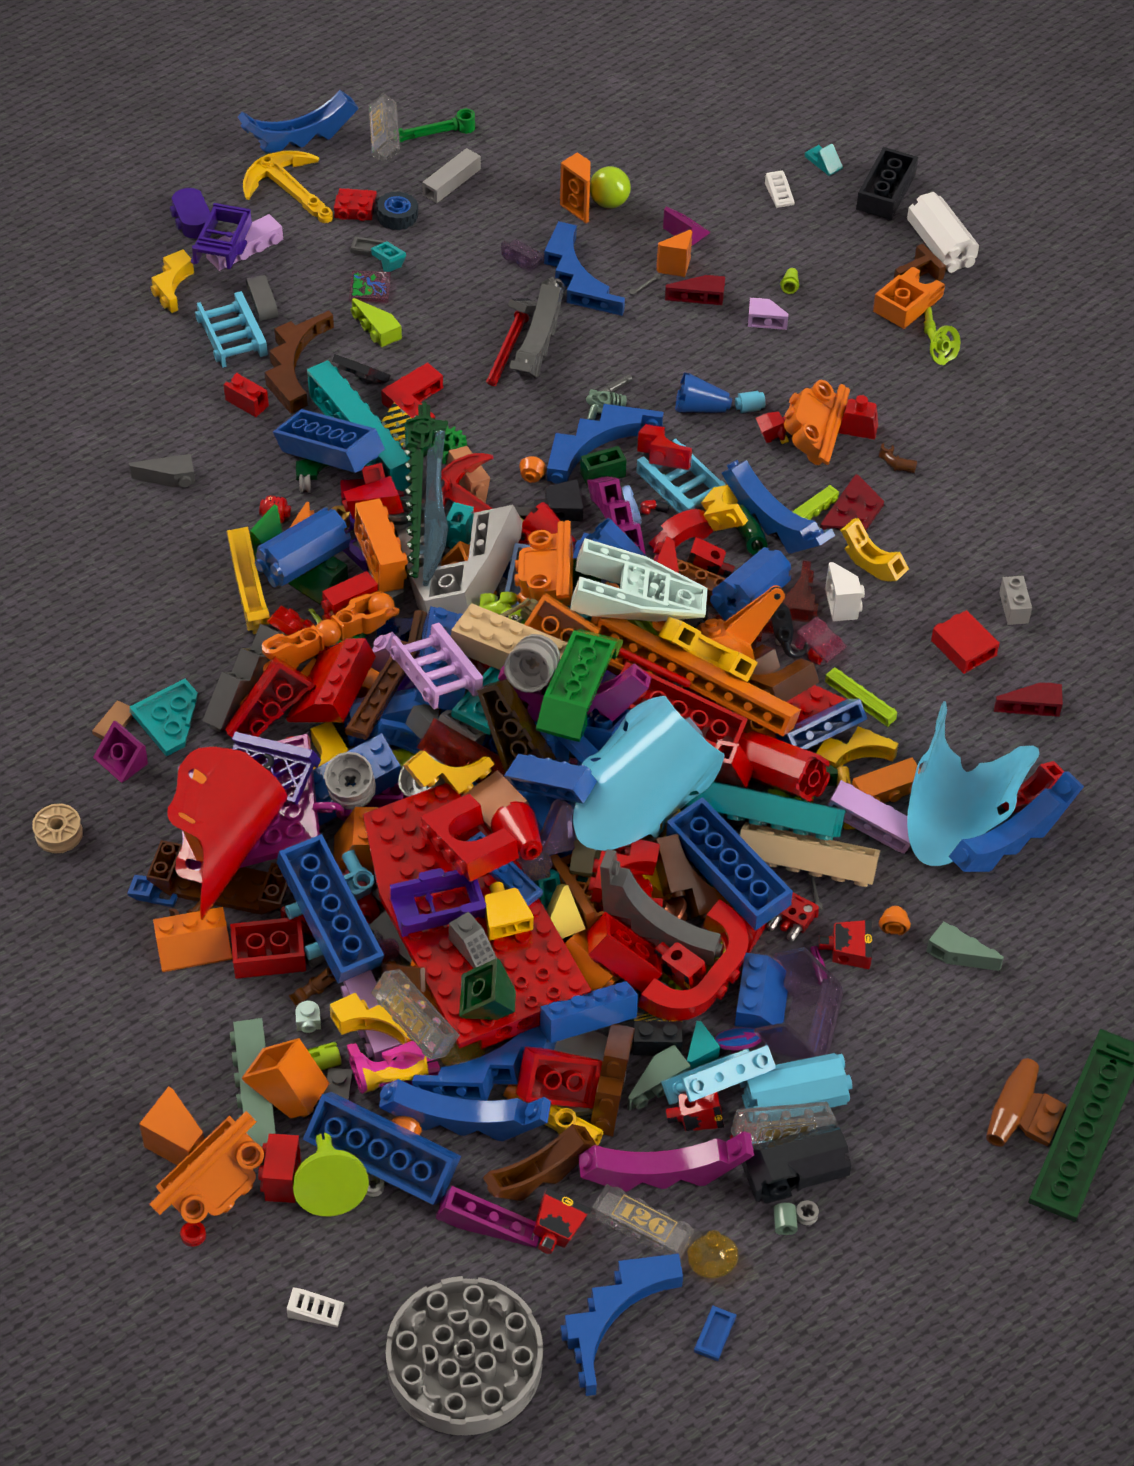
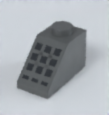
[449,912,497,968]

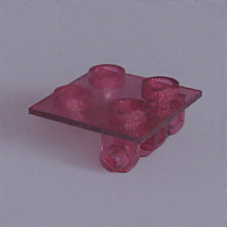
[795,616,847,663]

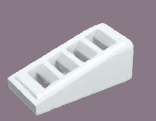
[765,171,795,208]
[287,1287,344,1328]

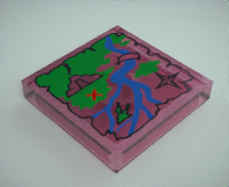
[349,271,391,303]

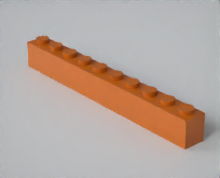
[597,617,801,736]

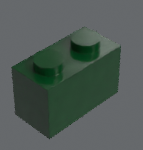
[580,446,627,487]

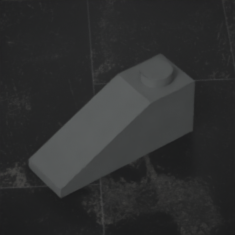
[129,454,196,487]

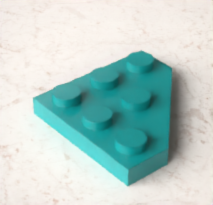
[129,678,197,757]

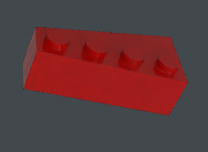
[225,656,315,738]

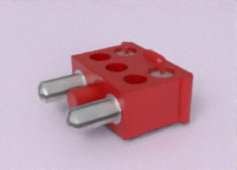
[767,893,819,941]

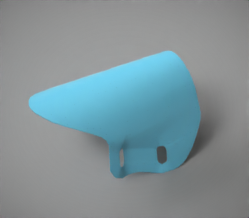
[573,696,725,851]
[907,701,1039,866]

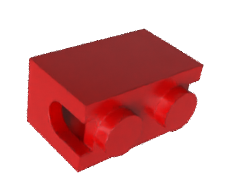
[223,373,269,417]

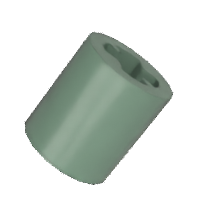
[774,1203,798,1235]

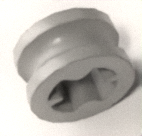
[299,474,311,493]
[366,1173,385,1197]
[796,1200,819,1225]

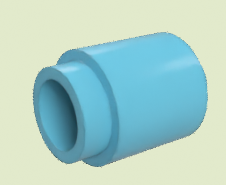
[735,391,766,413]

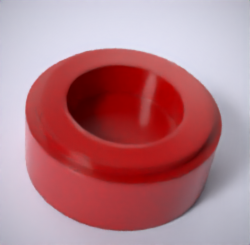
[180,1222,206,1247]

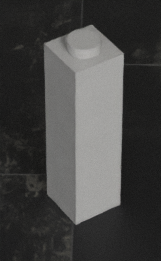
[422,148,481,203]

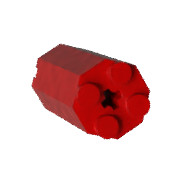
[737,731,830,802]

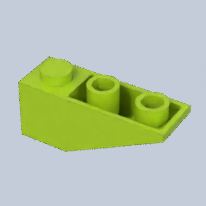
[351,298,402,347]

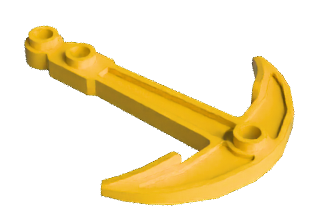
[243,151,333,223]

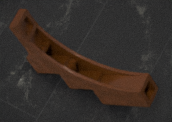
[264,310,334,414]

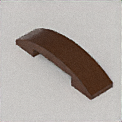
[380,959,425,992]

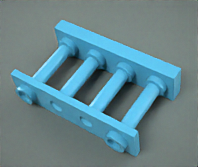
[195,291,268,367]
[637,439,726,513]
[661,1045,776,1105]

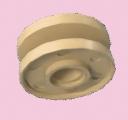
[32,804,83,853]

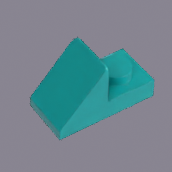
[805,144,843,176]
[371,241,406,273]

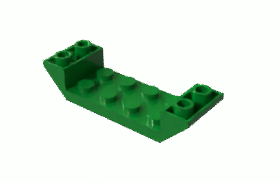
[536,629,623,742]

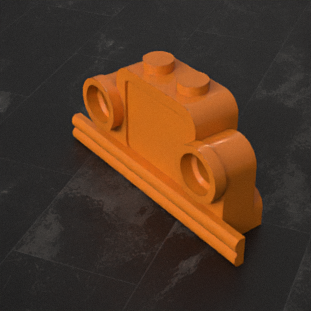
[784,380,850,465]
[515,520,573,606]
[150,1111,264,1223]

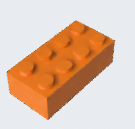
[354,499,408,593]

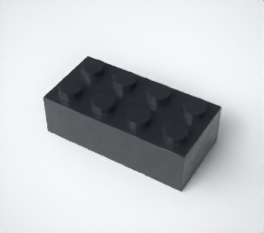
[856,147,918,220]

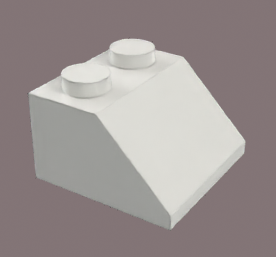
[825,562,865,621]

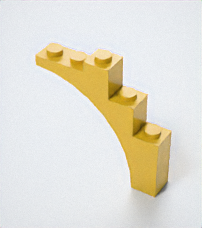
[226,527,270,634]

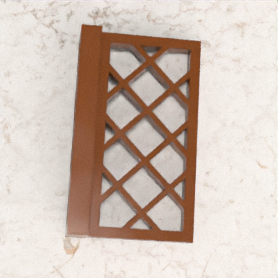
[549,854,614,931]

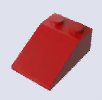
[516,1046,603,1109]

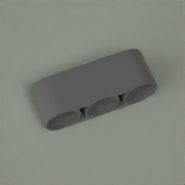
[245,274,278,321]

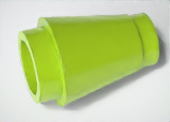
[780,268,799,294]

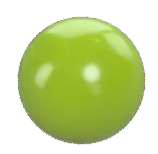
[590,166,631,208]

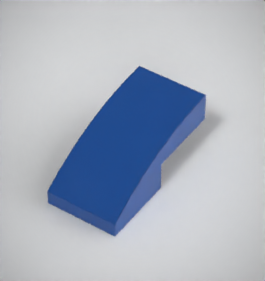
[127,875,178,907]

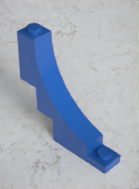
[544,221,625,316]
[547,404,664,484]
[722,460,835,554]
[948,771,1084,872]
[412,1026,556,1100]
[379,1079,551,1141]

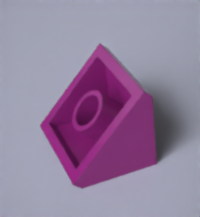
[663,206,710,246]
[93,721,148,783]

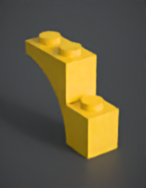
[151,249,194,313]
[701,485,748,531]
[816,726,899,769]
[403,751,494,794]
[330,992,418,1044]

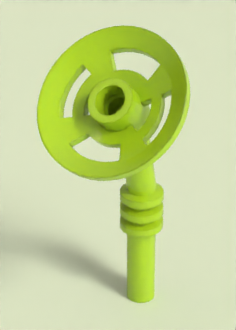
[924,307,960,365]

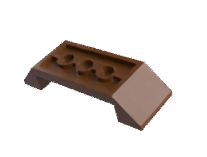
[146,840,288,915]

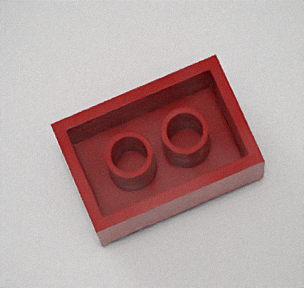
[587,911,662,992]
[230,916,306,979]

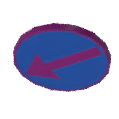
[715,1027,762,1053]

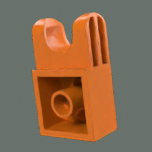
[873,267,945,329]

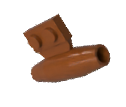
[986,1058,1066,1147]

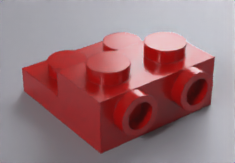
[334,188,377,221]

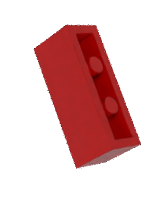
[381,362,443,409]

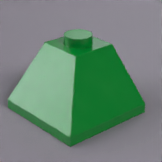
[250,504,282,560]

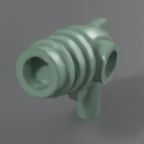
[586,389,627,420]

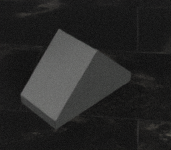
[405,704,439,745]

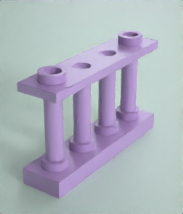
[389,623,483,709]

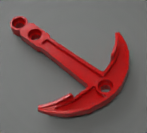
[428,453,532,545]

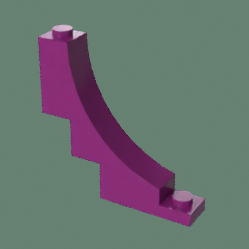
[587,476,646,555]
[578,1131,754,1192]

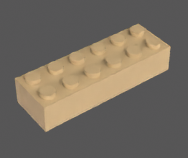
[451,603,568,685]
[740,822,880,887]

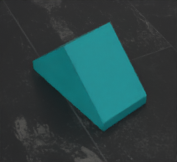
[687,1021,720,1070]

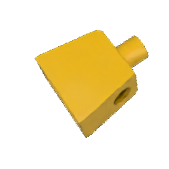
[484,882,534,941]

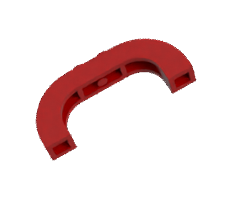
[638,899,749,1020]

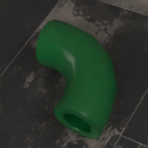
[736,505,768,555]

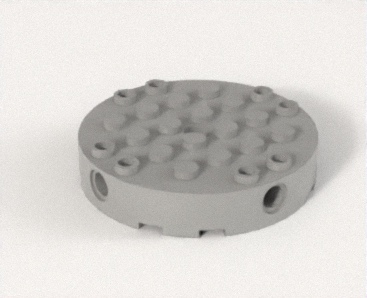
[386,1276,543,1435]

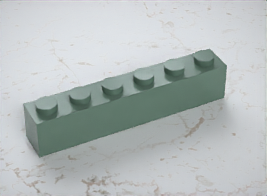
[230,1018,276,1147]

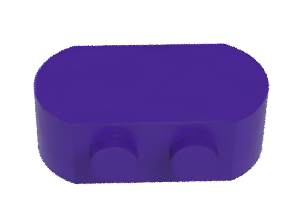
[170,188,210,239]

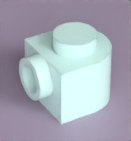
[296,1001,321,1033]

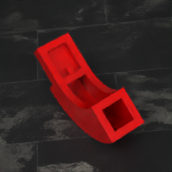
[649,509,713,549]
[999,761,1064,813]

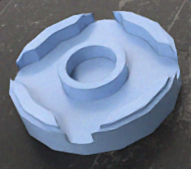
[622,485,642,524]

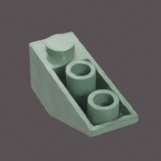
[926,921,1004,971]
[627,1045,691,1111]

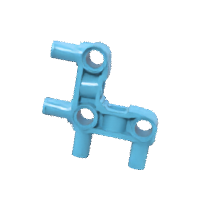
[285,850,374,960]

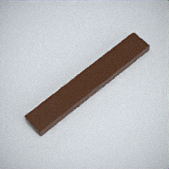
[345,640,420,740]

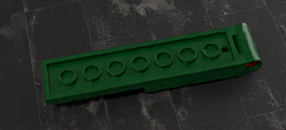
[1028,1029,1134,1222]

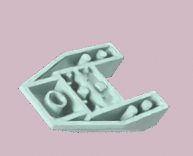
[570,538,707,622]

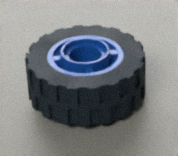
[376,191,418,230]

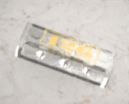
[368,93,400,162]
[371,969,460,1060]
[731,1102,836,1146]
[591,1184,695,1262]

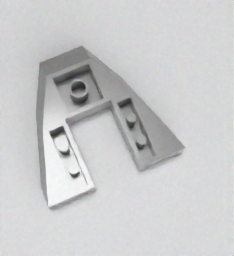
[396,505,523,618]

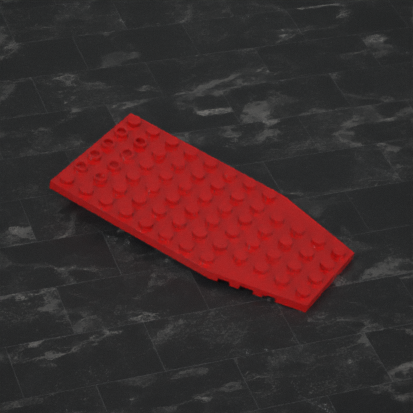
[363,783,591,1049]

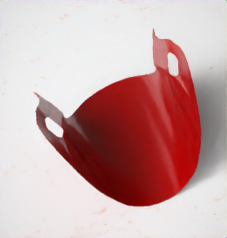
[167,747,287,920]

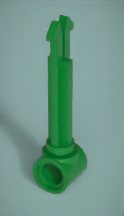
[395,108,475,143]

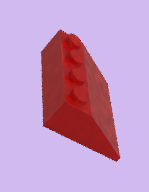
[286,638,376,722]

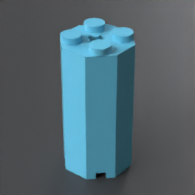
[740,1053,852,1123]

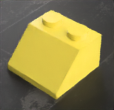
[546,884,585,939]

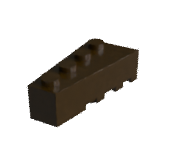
[477,679,557,774]

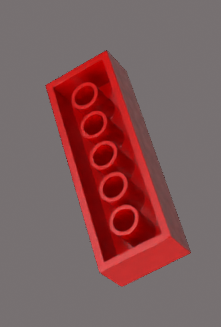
[620,662,748,747]

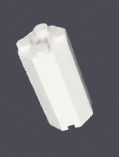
[907,192,979,273]

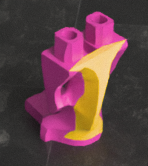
[347,1039,440,1094]

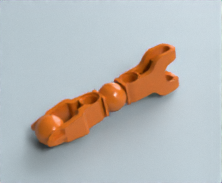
[262,591,400,673]

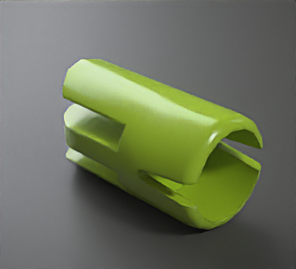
[307,1042,342,1070]

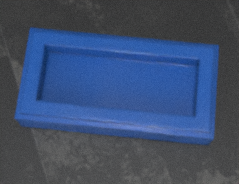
[694,1306,736,1361]

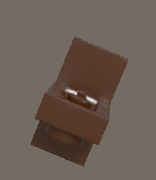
[894,243,946,281]

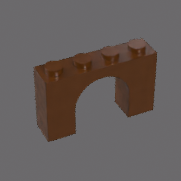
[748,644,819,702]

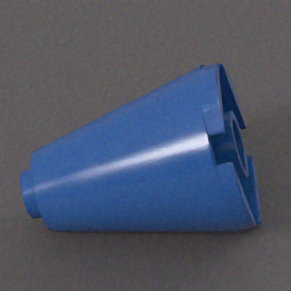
[675,372,732,413]

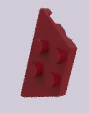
[820,474,884,531]

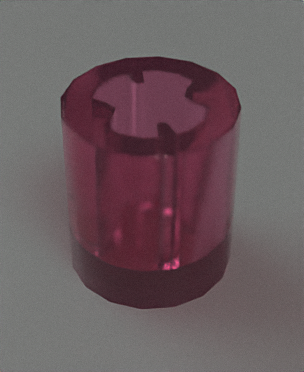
[377,938,399,961]

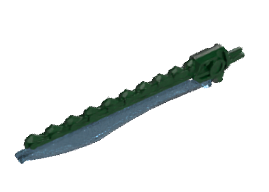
[405,402,448,586]

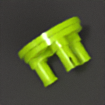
[293,1133,369,1216]

